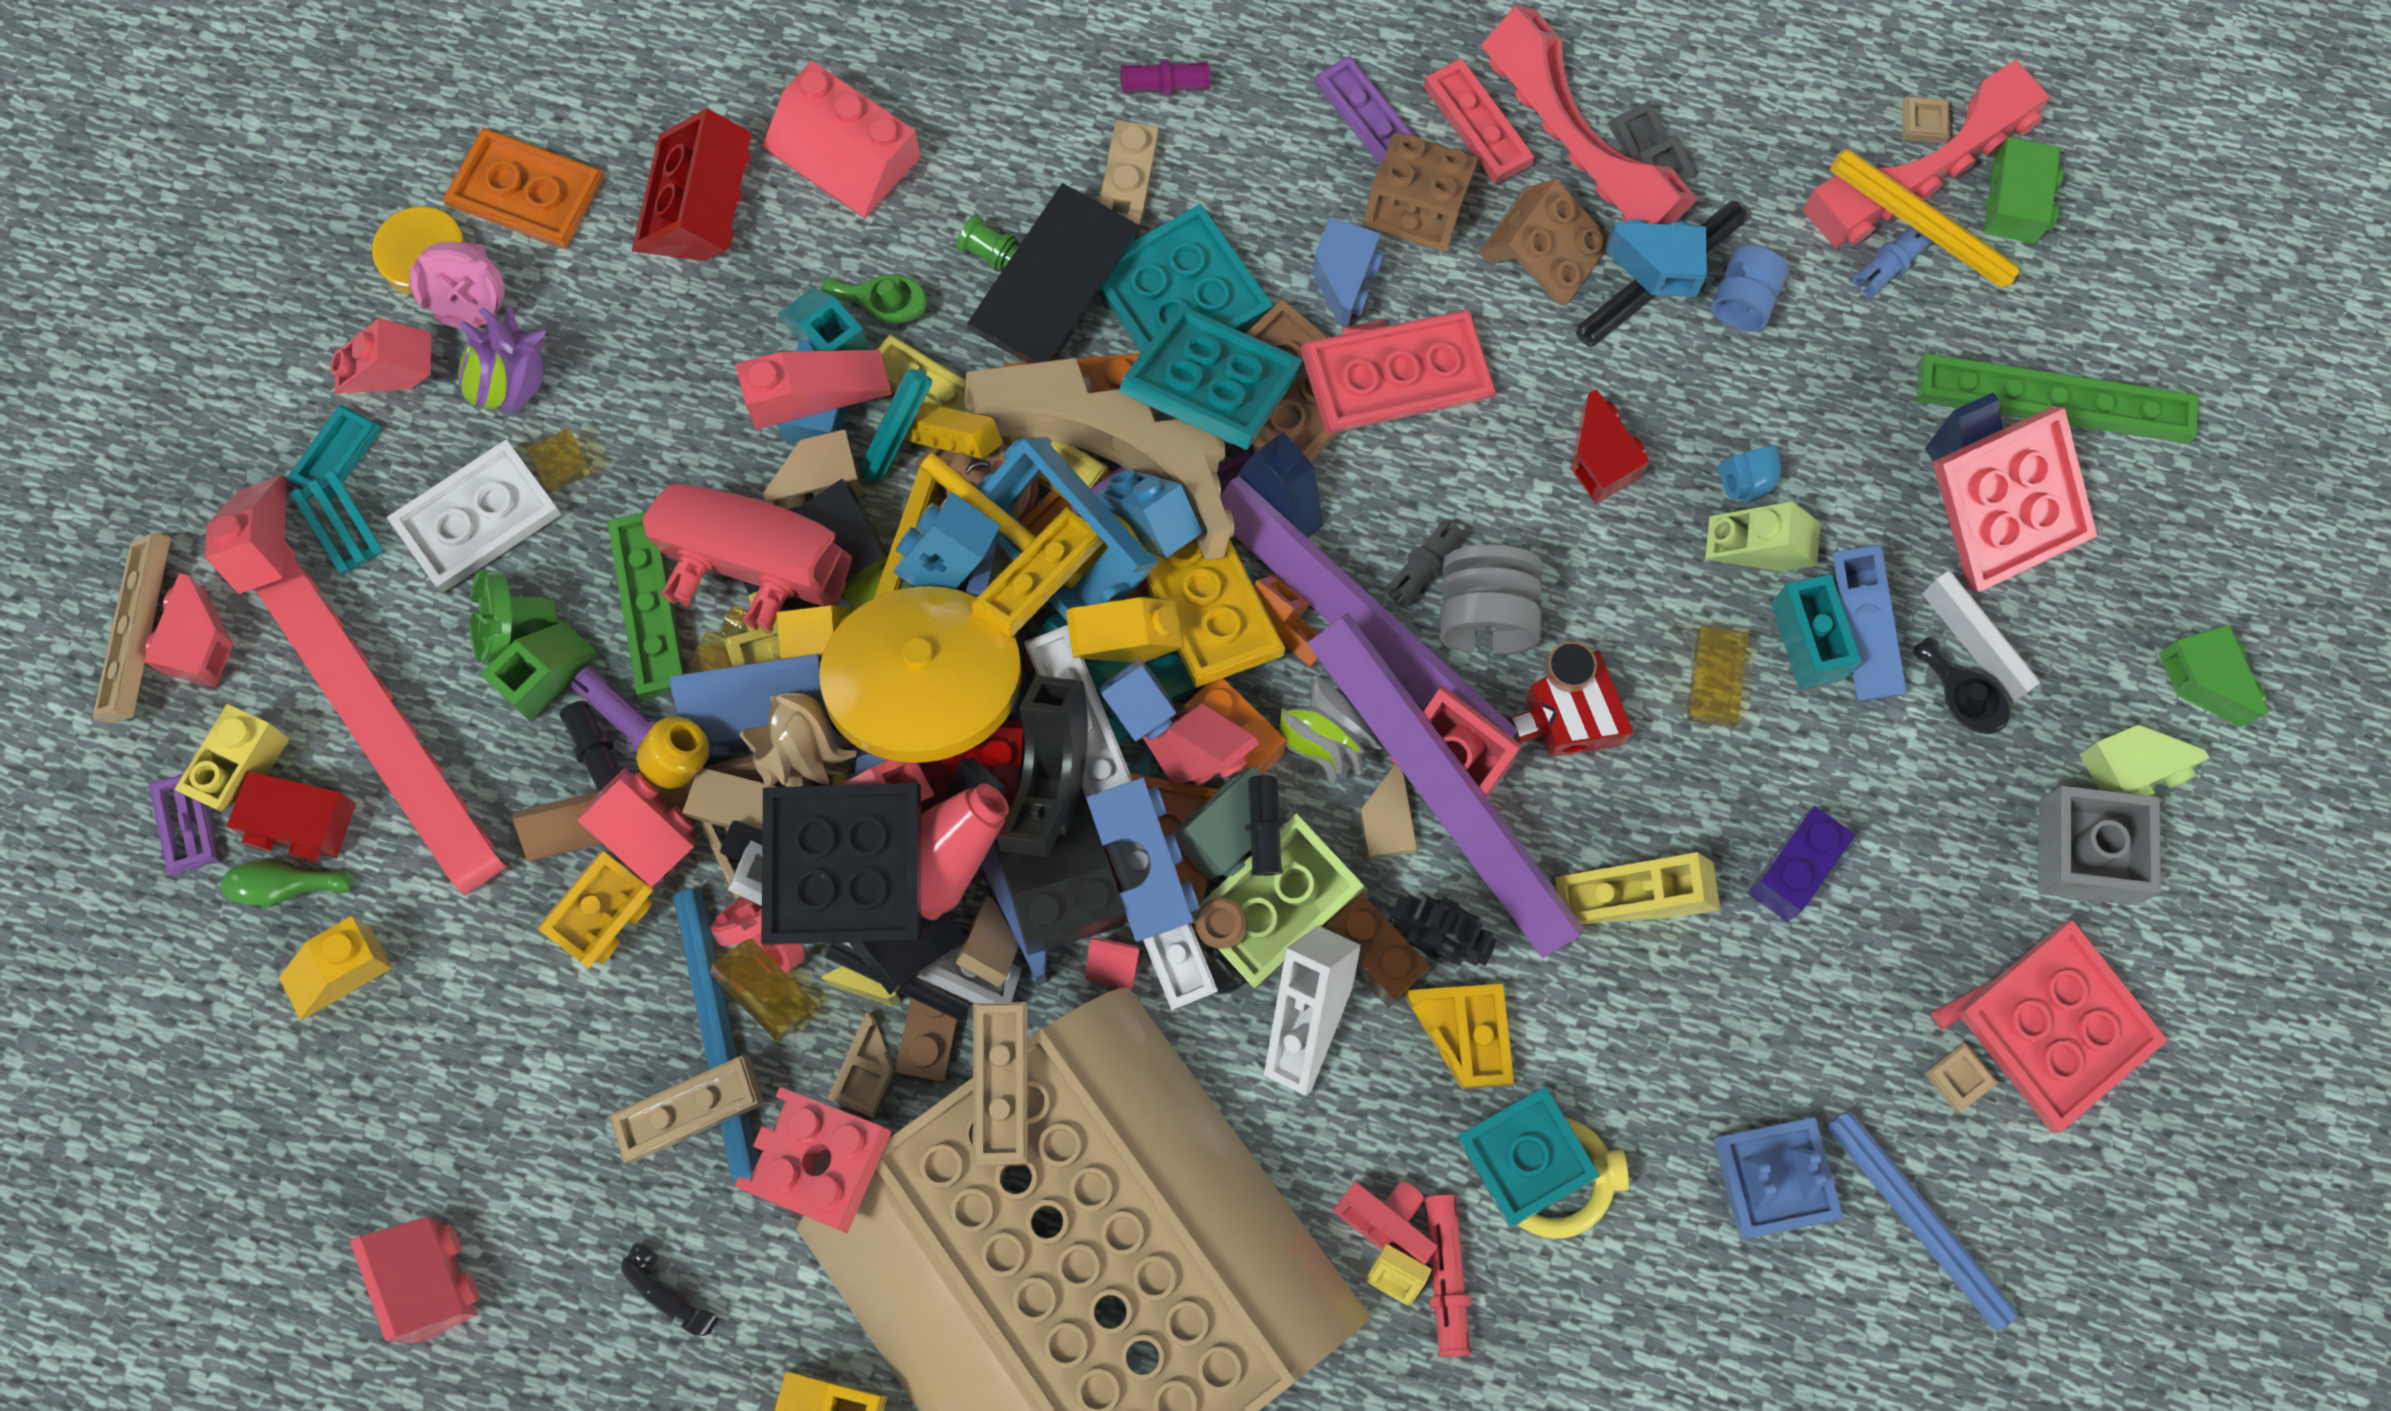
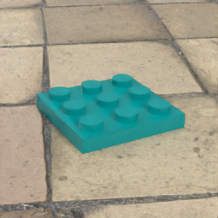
[1100,204,1273,353]
[1119,304,1303,450]

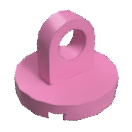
[409,242,505,329]

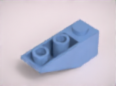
[1833,544,1907,701]

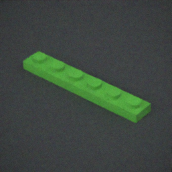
[1916,353,2198,444]

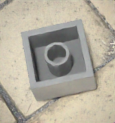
[2038,786,2161,906]

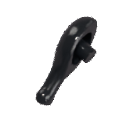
[1913,637,2010,734]

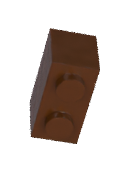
[1324,893,1431,1009]

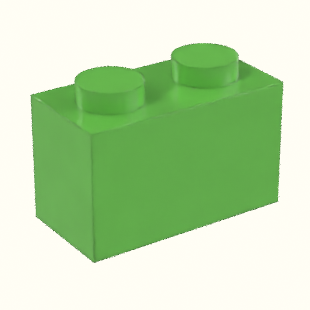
[1983,137,2064,244]

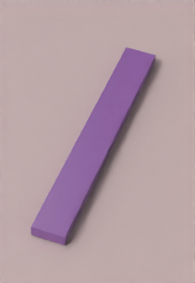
[1220,476,1518,738]
[1307,613,1585,959]

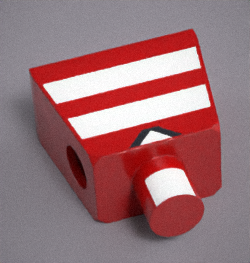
[1508,650,1633,757]

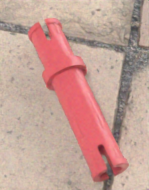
[1424,1195,1472,1357]

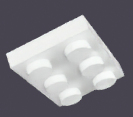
[387,439,562,594]

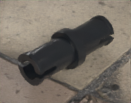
[559,700,621,792]

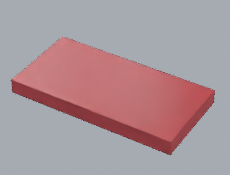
[1300,310,1496,434]

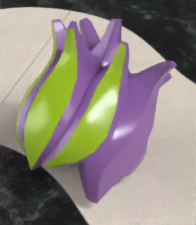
[458,306,546,414]

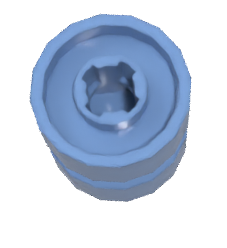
[1710,245,1789,332]

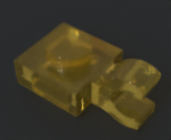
[684,604,749,674]

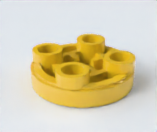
[372,206,466,294]

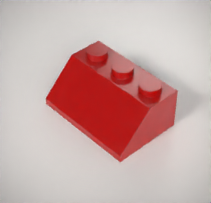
[632,108,752,261]

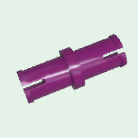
[1120,59,1210,95]

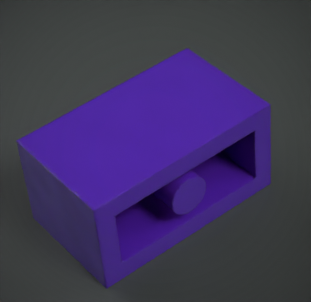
[1747,805,1856,922]

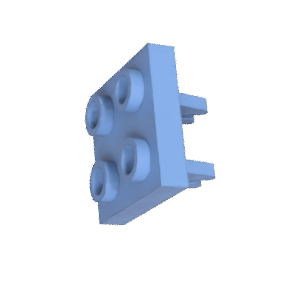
[1713,1117,1844,1240]

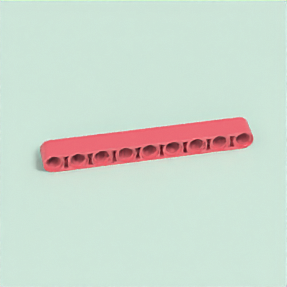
[255,542,507,896]

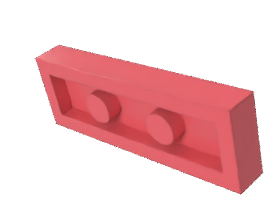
[1423,58,1534,185]

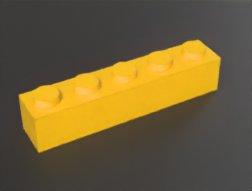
[883,403,1003,459]

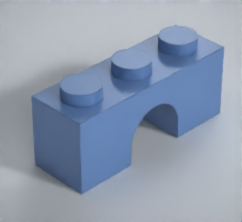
[1086,777,1200,942]

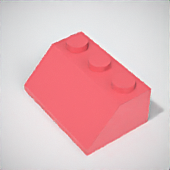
[762,60,921,219]

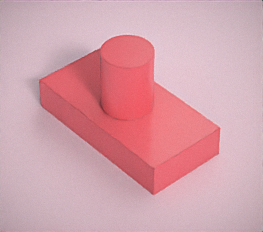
[1332,1181,1438,1265]

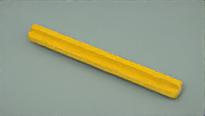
[1830,149,2019,287]

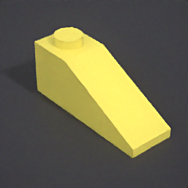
[1555,852,1720,924]

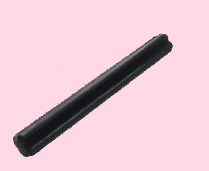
[1576,201,1747,347]

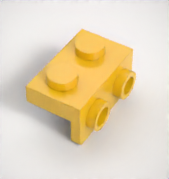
[537,850,653,968]

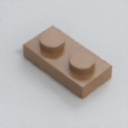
[895,978,963,1083]

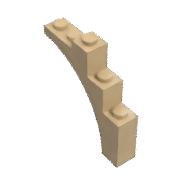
[964,358,1234,560]

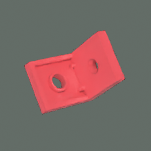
[735,1087,892,1233]

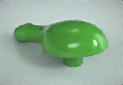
[820,274,927,324]
[220,860,352,908]

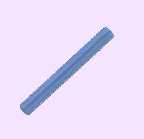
[1828,1111,2018,1330]

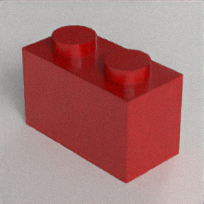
[226,771,356,863]

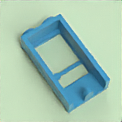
[976,437,1159,621]

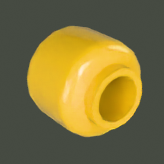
[636,716,710,789]

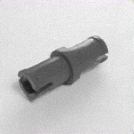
[1386,519,1465,607]

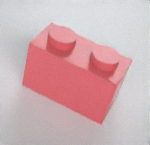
[577,767,698,888]

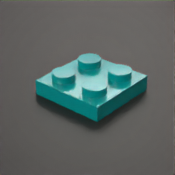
[1457,1086,1600,1229]

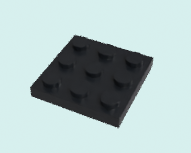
[761,783,921,945]

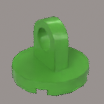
[469,570,559,665]

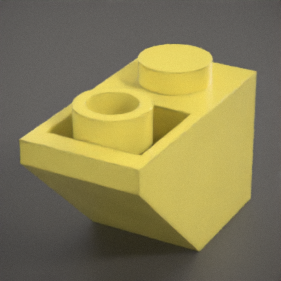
[174,704,290,812]

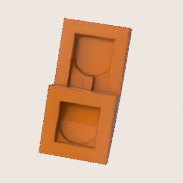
[1253,575,1321,668]

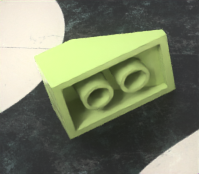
[1191,813,1369,989]

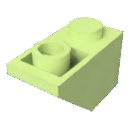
[1705,501,1821,571]
[2079,724,2209,796]

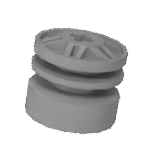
[1439,544,1543,655]

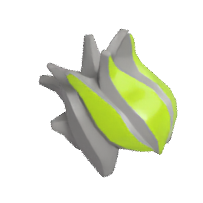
[1280,677,1382,785]

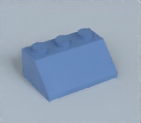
[669,654,837,764]

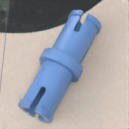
[1852,225,1933,298]

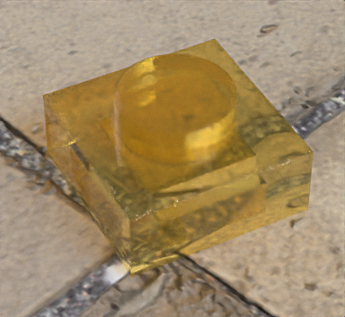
[527,428,592,493]

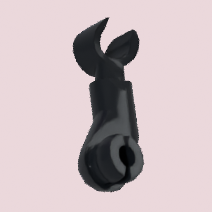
[621,1242,719,1336]

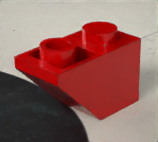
[1570,389,1650,504]

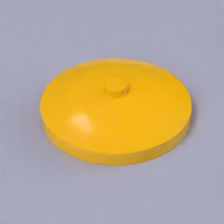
[819,586,1022,763]

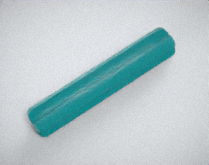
[859,368,932,482]

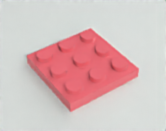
[1933,406,2097,593]
[1956,920,2168,1133]

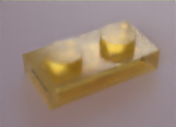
[1686,626,1748,729]
[709,938,818,1043]

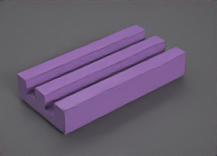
[149,773,221,877]

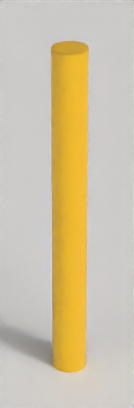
[920,452,1083,590]

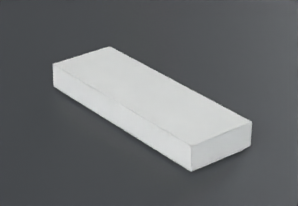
[1922,571,2040,705]

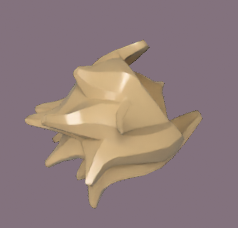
[740,693,857,787]

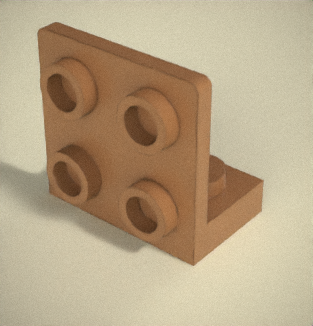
[1362,132,1478,253]
[1478,179,1609,305]

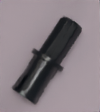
[1245,775,1285,876]

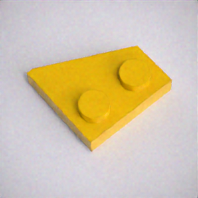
[1406,984,1514,1090]

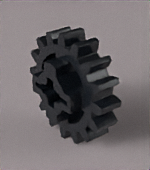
[1388,894,1498,966]

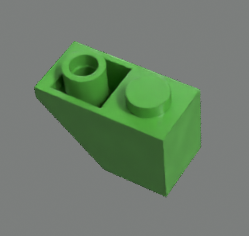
[480,621,599,722]
[2159,625,2269,727]

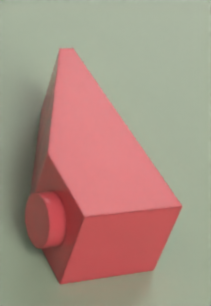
[735,350,892,429]
[205,475,287,594]

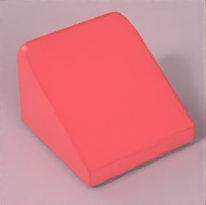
[1085,937,1140,990]

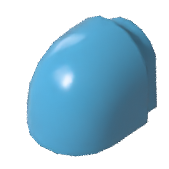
[1716,446,1782,503]

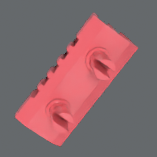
[642,484,852,634]

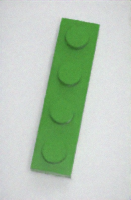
[607,512,686,700]

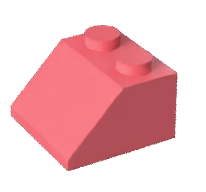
[1390,686,1522,798]
[350,1217,480,1344]

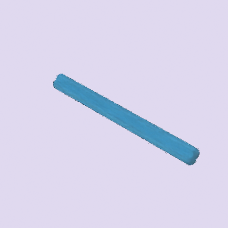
[673,888,759,1180]

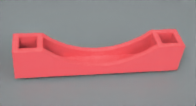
[1481,5,1698,224]
[1802,59,2050,249]

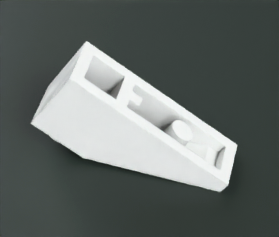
[1264,926,1361,1096]

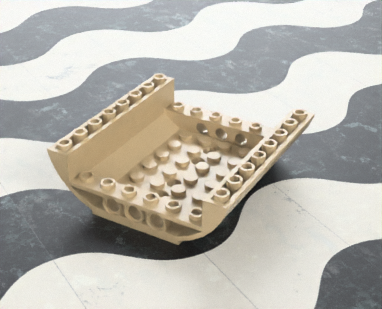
[796,987,1372,1411]

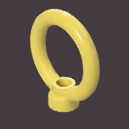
[1518,1117,1629,1239]

